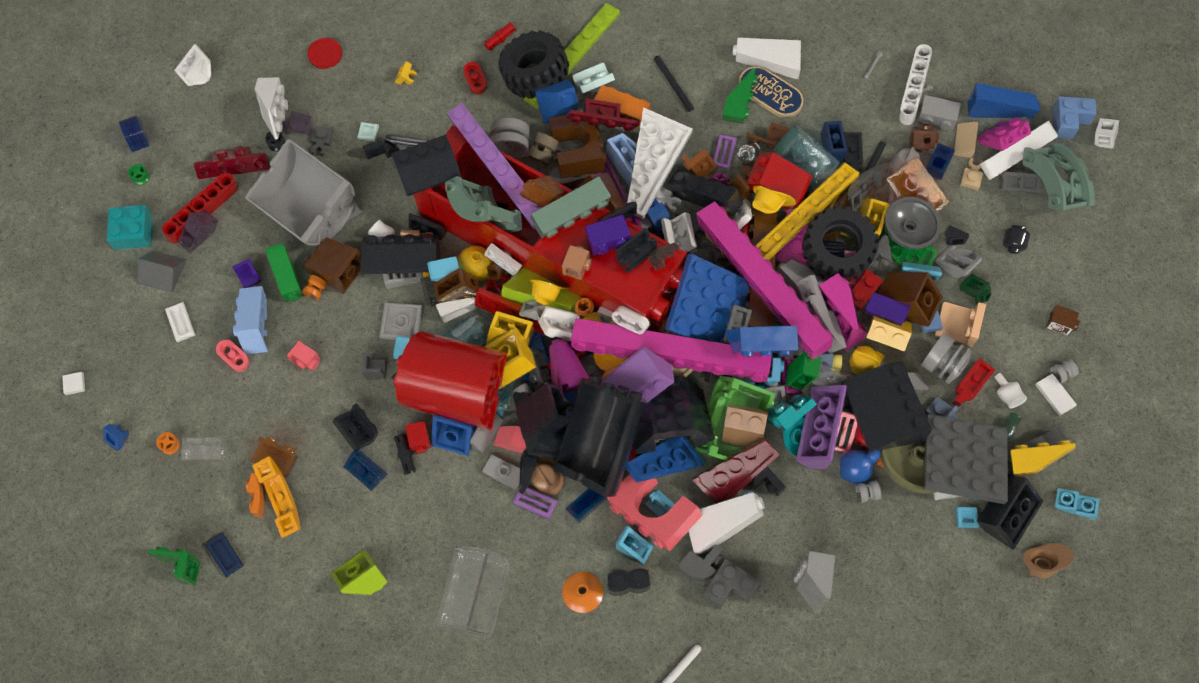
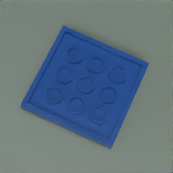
[665,254,750,343]

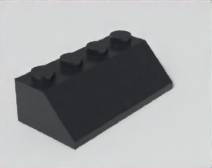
[360,233,440,274]

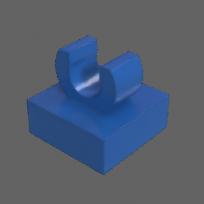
[103,424,129,451]

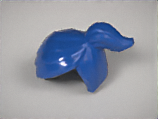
[840,449,881,484]

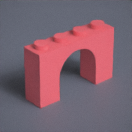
[607,474,702,552]

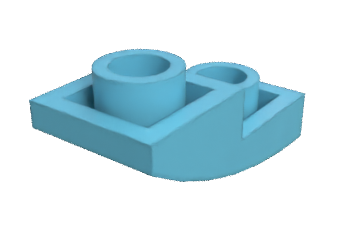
[1054,488,1100,520]

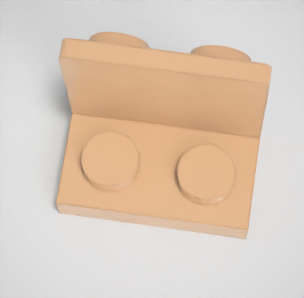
[935,302,986,347]

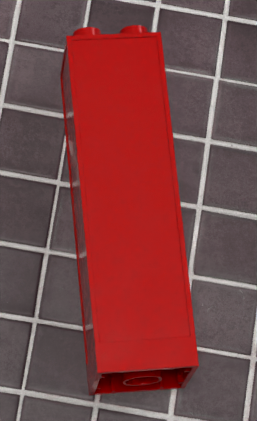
[413,125,687,332]

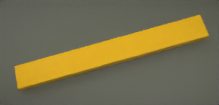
[755,163,859,260]

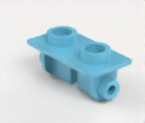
[645,490,675,517]

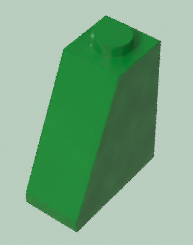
[265,243,303,302]

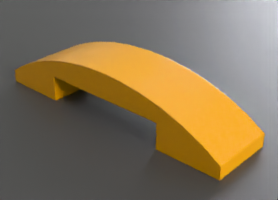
[252,456,301,538]

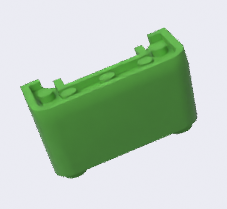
[695,376,775,460]

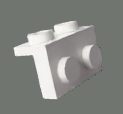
[661,212,697,253]
[538,306,580,341]

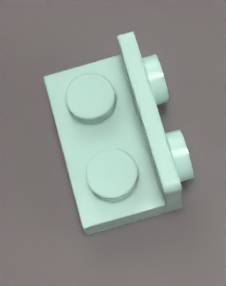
[572,63,615,93]

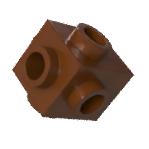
[910,124,939,151]

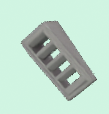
[383,273,423,289]

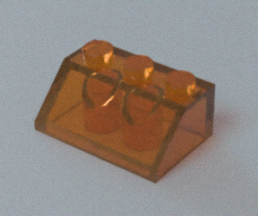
[886,156,949,211]

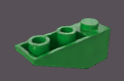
[722,68,758,124]

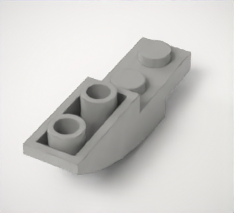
[796,275,847,353]

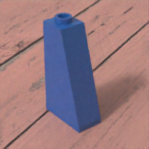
[967,83,1040,119]

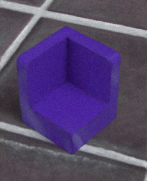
[232,258,262,288]

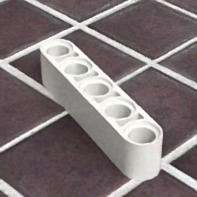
[899,44,932,125]
[979,121,1058,180]

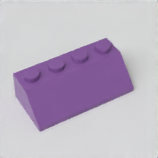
[602,346,674,403]
[796,385,847,469]

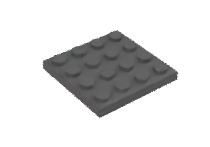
[923,414,1008,504]

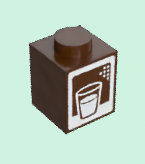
[1046,305,1080,336]

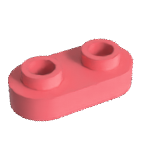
[216,340,250,372]

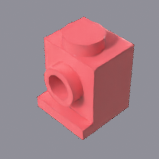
[287,341,320,370]

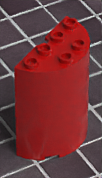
[393,331,508,430]

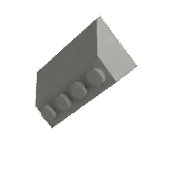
[793,551,835,613]

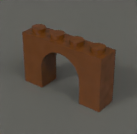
[548,115,607,179]

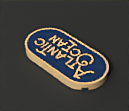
[739,66,803,118]

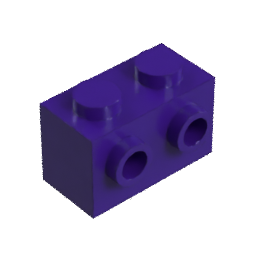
[585,215,631,255]

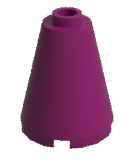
[549,338,590,394]

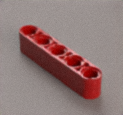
[162,173,238,243]

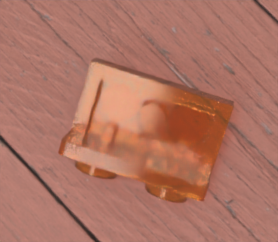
[250,437,298,478]

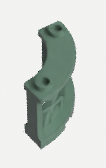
[1023,142,1095,211]
[445,176,522,232]

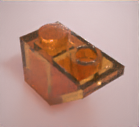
[520,176,565,207]

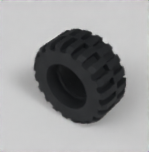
[498,30,569,99]
[802,206,879,282]

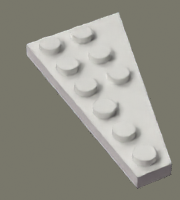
[627,107,693,219]

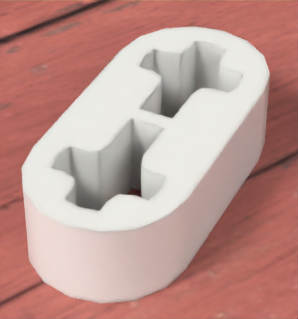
[612,306,649,334]

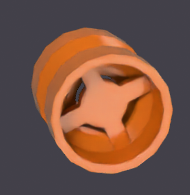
[302,275,327,301]

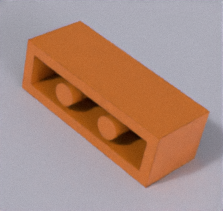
[594,85,651,128]

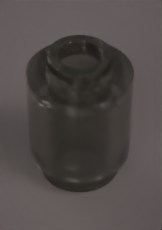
[738,142,760,163]

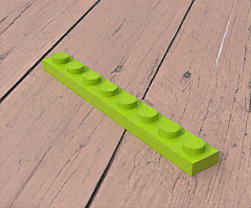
[524,3,620,109]

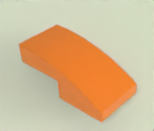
[246,473,265,518]

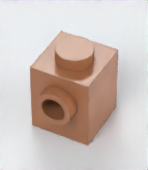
[562,245,592,280]

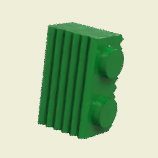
[785,352,822,391]

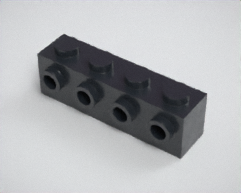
[668,170,743,217]

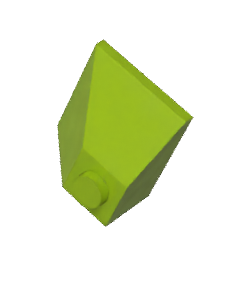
[331,549,388,595]

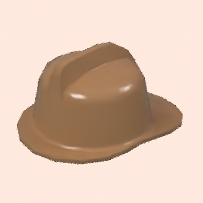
[531,456,564,496]
[1023,543,1074,579]

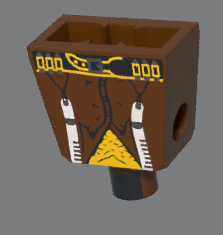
[433,268,479,302]

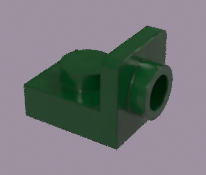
[959,274,992,304]

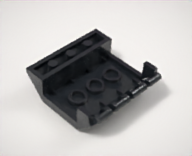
[634,375,715,454]

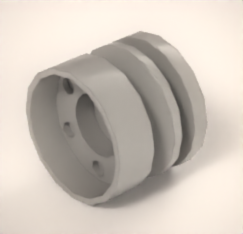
[921,333,972,385]

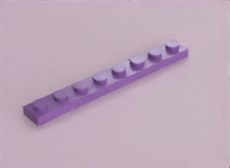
[447,103,543,229]

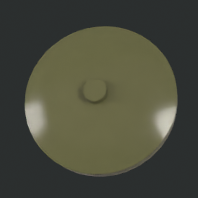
[880,441,936,494]

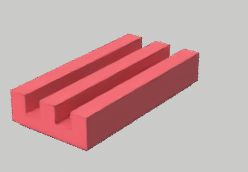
[834,411,858,452]

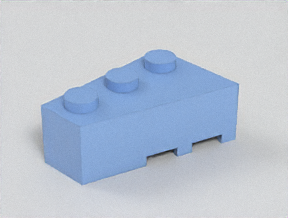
[605,133,637,188]
[233,286,268,354]

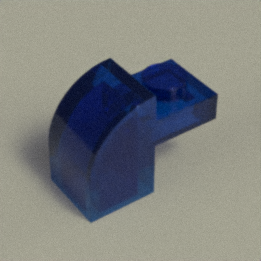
[119,115,149,152]
[924,143,955,180]

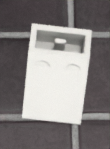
[255,78,288,139]

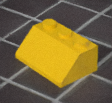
[484,327,536,389]

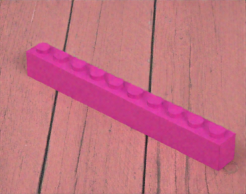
[696,202,833,360]
[571,318,772,382]

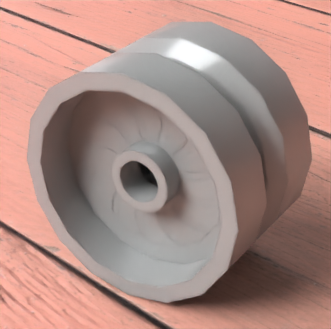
[490,118,530,159]

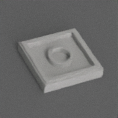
[379,303,423,340]

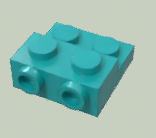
[767,394,817,430]

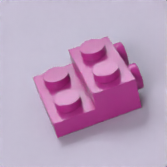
[977,118,1031,151]

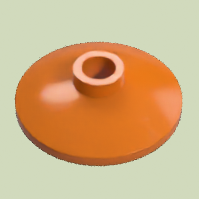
[562,572,603,613]

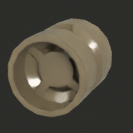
[527,132,559,165]

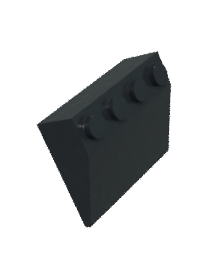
[841,361,932,453]

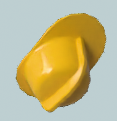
[753,186,796,214]
[530,279,569,305]
[849,346,885,375]

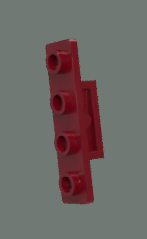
[566,98,640,131]
[194,146,270,179]

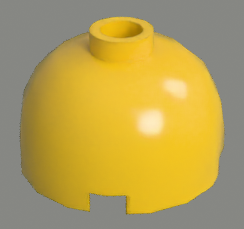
[457,245,492,283]

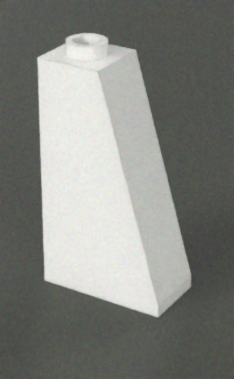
[733,38,801,79]
[689,492,765,555]

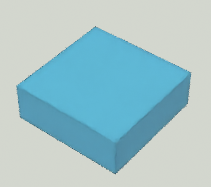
[955,507,979,528]

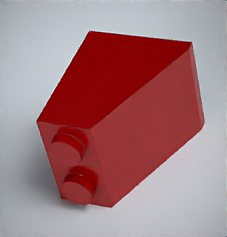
[746,152,812,209]

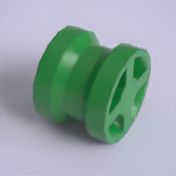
[128,164,150,186]

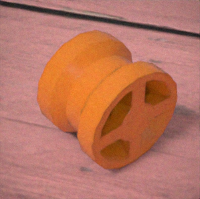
[156,432,180,455]

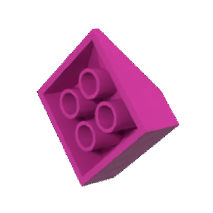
[819,273,867,351]

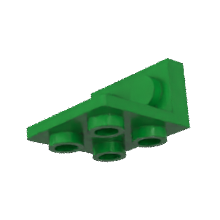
[148,546,201,586]

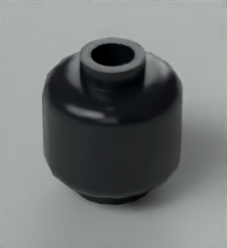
[1003,225,1030,254]

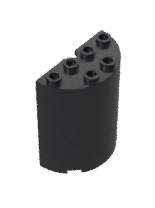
[553,376,647,497]

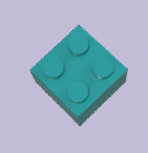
[107,205,153,250]

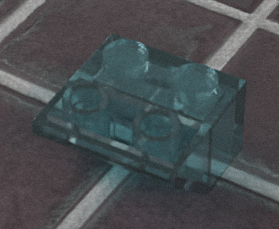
[442,314,487,346]

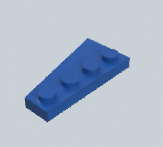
[626,436,706,483]

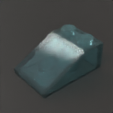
[771,124,840,190]

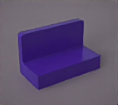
[865,292,911,326]

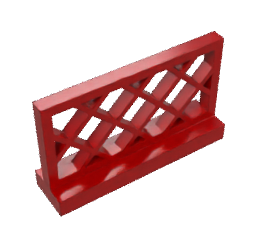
[474,274,544,334]

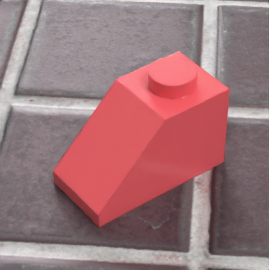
[493,426,527,453]

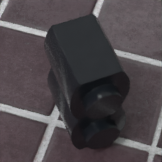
[607,568,650,596]

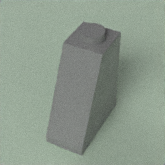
[775,259,830,300]

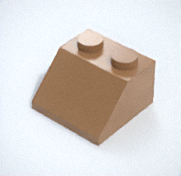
[722,403,768,448]

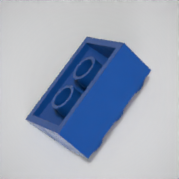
[726,326,798,357]

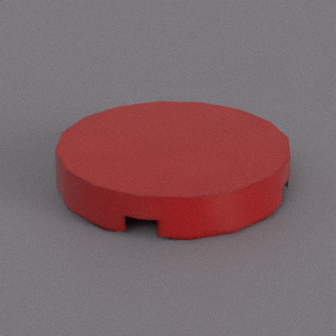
[307,38,343,70]

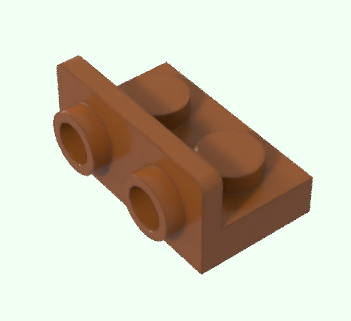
[681,149,718,177]

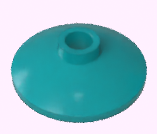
[783,417,805,456]

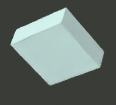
[357,122,379,142]

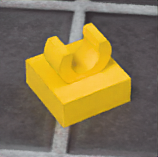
[394,61,417,84]

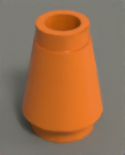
[575,298,594,317]

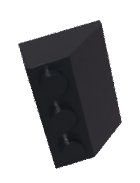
[391,135,462,197]
[977,473,1044,550]

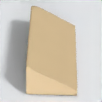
[954,122,978,158]

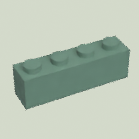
[530,177,611,238]

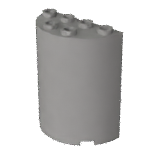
[245,138,355,246]

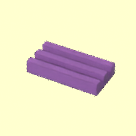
[713,134,737,171]
[513,487,558,520]

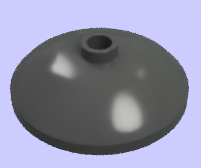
[884,197,941,250]

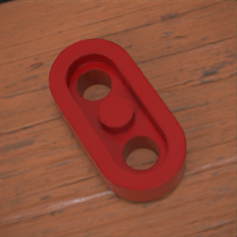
[463,62,487,94]

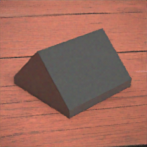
[138,251,187,293]

